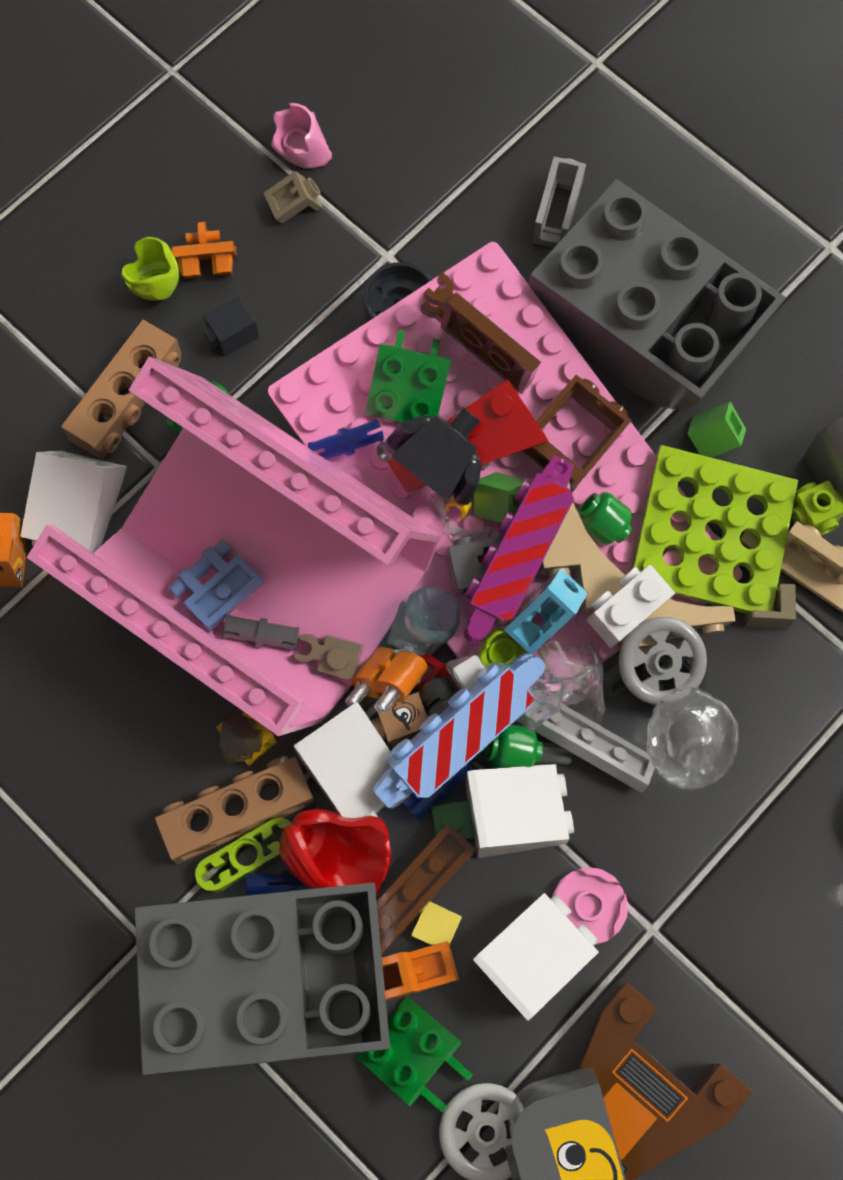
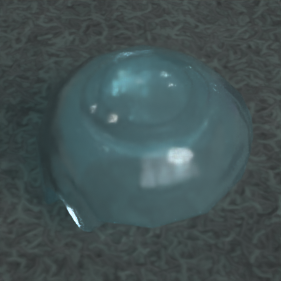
[404,587,461,645]

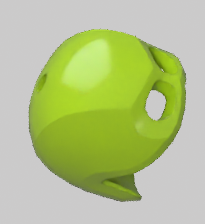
[121,237,179,301]

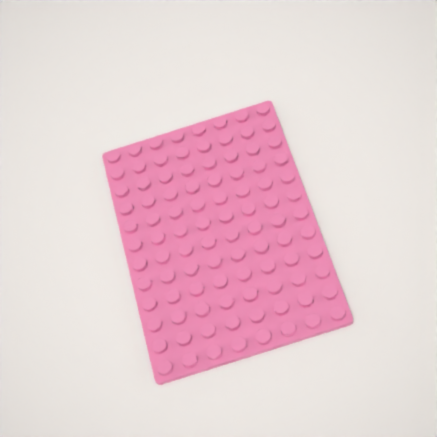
[268,242,742,726]

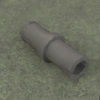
[223,614,300,650]

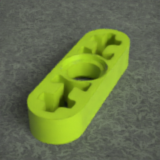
[195,818,291,893]

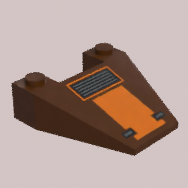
[577,982,753,1180]

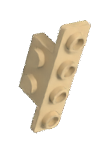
[740,514,843,613]

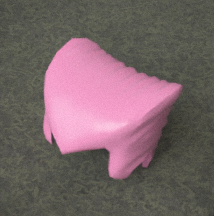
[271,103,332,169]

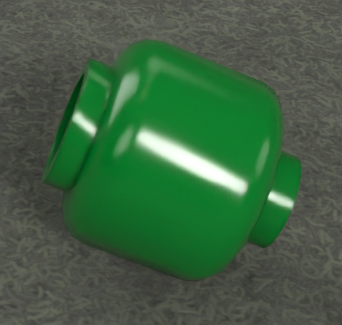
[578,492,632,546]
[484,724,543,769]

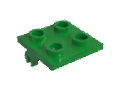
[365,330,451,422]
[357,996,473,1113]

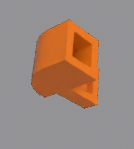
[365,941,459,1001]

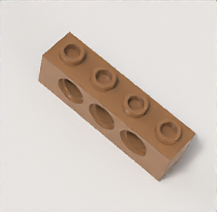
[61,320,182,460]
[155,756,315,865]

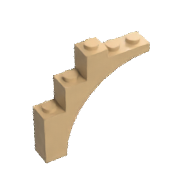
[538,483,735,654]

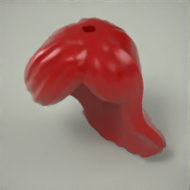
[279,809,391,897]

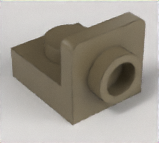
[264,171,322,224]

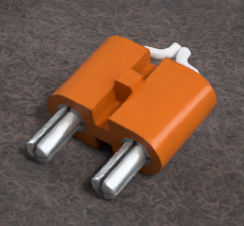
[345,645,428,714]

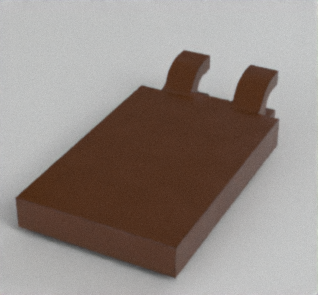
[420,272,541,395]

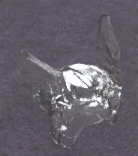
[525,641,605,732]

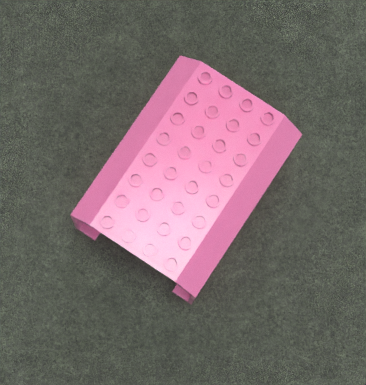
[26,357,441,736]

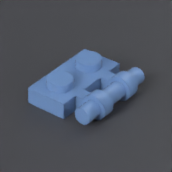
[168,540,264,632]

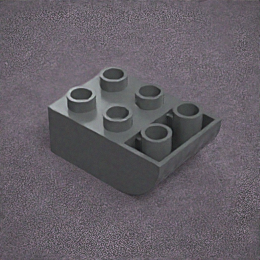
[529,179,786,410]
[135,882,390,1075]

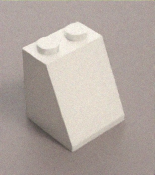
[20,451,127,552]
[294,702,409,818]
[465,764,574,858]
[473,893,599,1021]

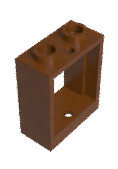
[522,375,632,492]

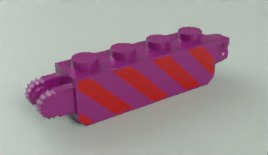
[463,455,574,645]

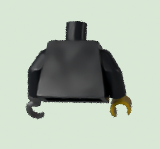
[376,407,482,520]

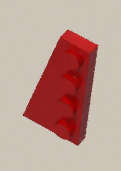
[387,379,549,493]

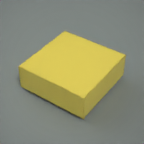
[411,902,462,946]

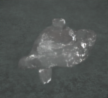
[646,687,739,790]

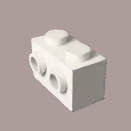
[586,565,675,648]

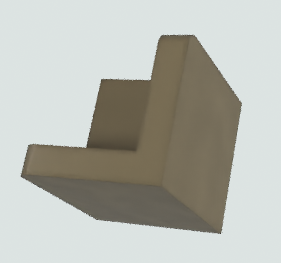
[744,584,796,629]

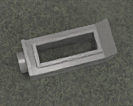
[532,156,586,248]

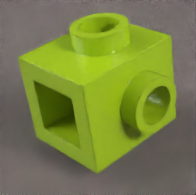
[791,480,843,536]

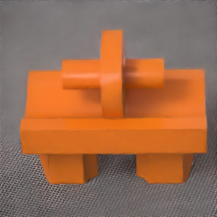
[172,222,237,279]

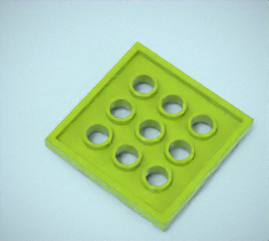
[631,445,798,614]

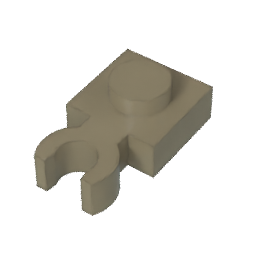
[294,634,364,681]

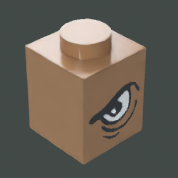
[372,692,427,749]

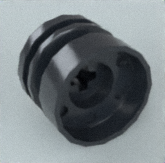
[364,262,432,322]

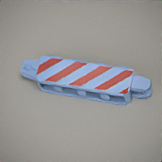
[372,652,546,808]

